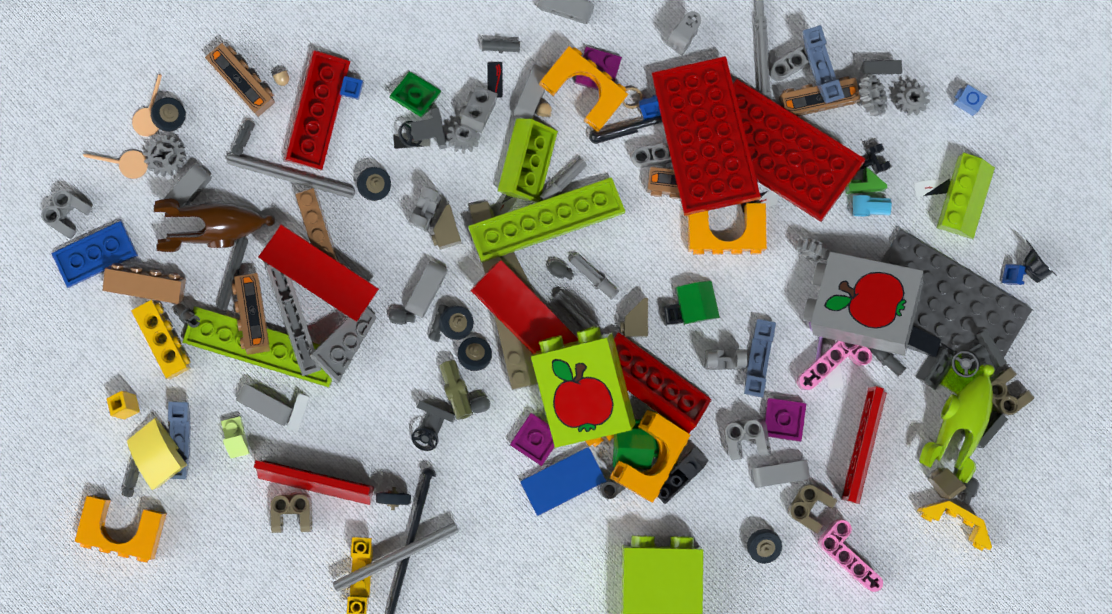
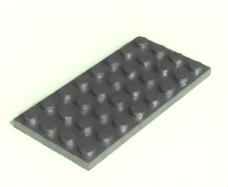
[881,230,1033,375]

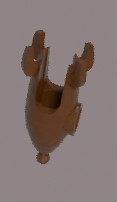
[154,198,275,252]

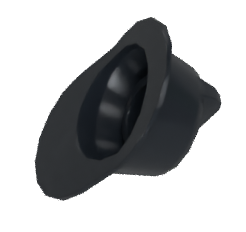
[1023,240,1057,283]

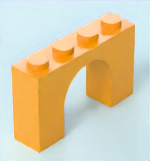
[539,46,629,132]
[688,203,767,255]
[609,410,690,503]
[74,495,167,563]

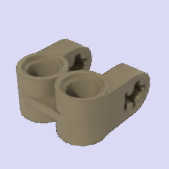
[991,366,1035,416]
[788,484,838,534]
[270,494,313,533]

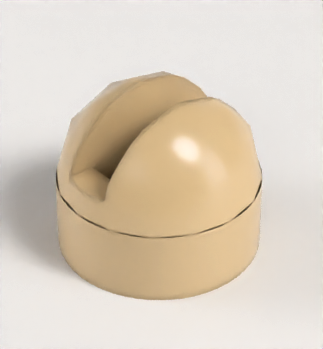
[273,70,289,86]
[536,102,552,117]

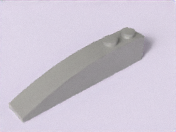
[266,265,321,376]

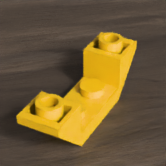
[917,500,992,551]
[347,537,373,614]

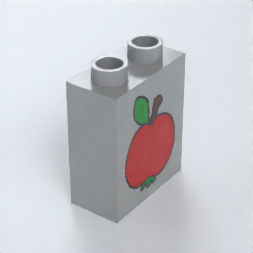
[803,252,923,356]

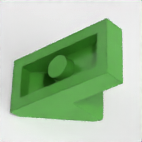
[845,167,887,194]

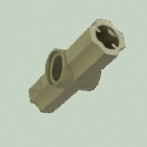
[439,360,473,420]

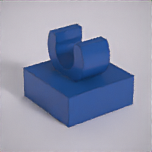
[340,76,364,100]
[639,95,661,119]
[1002,264,1026,285]

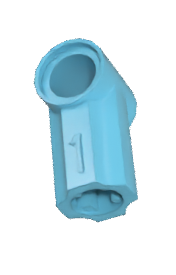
[853,195,892,217]

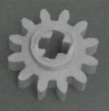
[895,82,930,116]
[446,121,480,154]
[795,238,830,262]

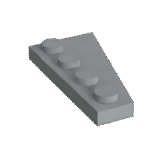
[310,307,377,384]

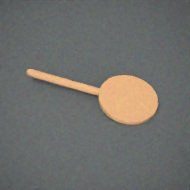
[132,74,162,137]
[83,150,148,179]

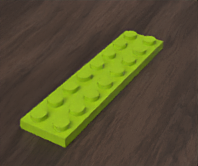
[468,177,625,263]
[182,306,333,388]

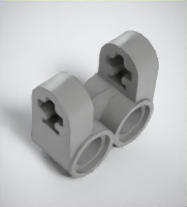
[666,11,701,55]
[408,187,441,232]
[41,190,93,239]
[705,349,747,370]
[725,418,771,460]

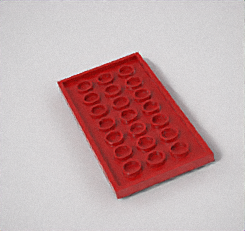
[652,56,761,216]
[733,79,865,222]

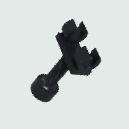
[859,143,892,174]

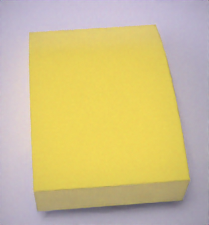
[127,417,187,490]

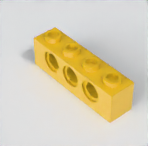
[131,300,191,379]

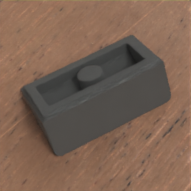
[860,60,902,75]
[916,347,954,390]

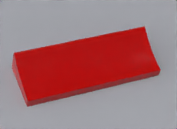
[283,50,351,171]
[258,224,379,322]
[470,260,578,354]
[614,332,712,434]
[841,386,887,504]
[254,460,375,505]

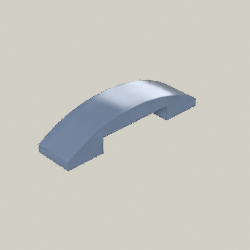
[802,25,845,104]
[744,319,776,398]
[168,401,191,479]

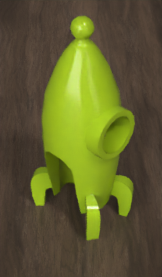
[919,364,995,484]

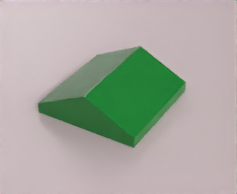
[389,71,441,117]
[675,281,720,325]
[613,429,655,469]

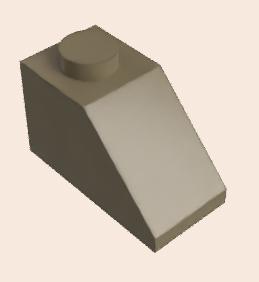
[431,204,462,250]
[620,298,648,338]
[928,467,966,499]

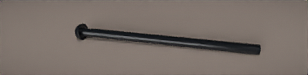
[589,115,662,144]
[387,467,436,614]

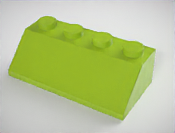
[497,118,558,203]
[936,153,995,240]

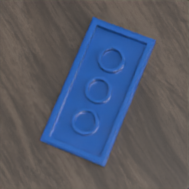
[51,221,138,288]
[520,447,606,516]

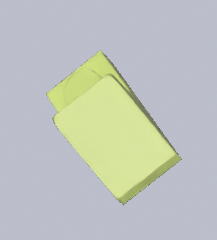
[221,416,250,459]

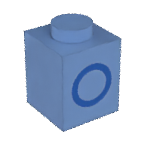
[954,85,988,116]

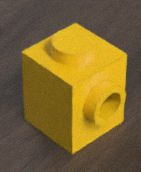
[106,391,140,420]

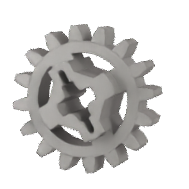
[859,74,887,117]
[143,135,186,177]

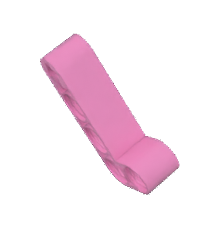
[797,341,872,390]
[818,519,883,592]

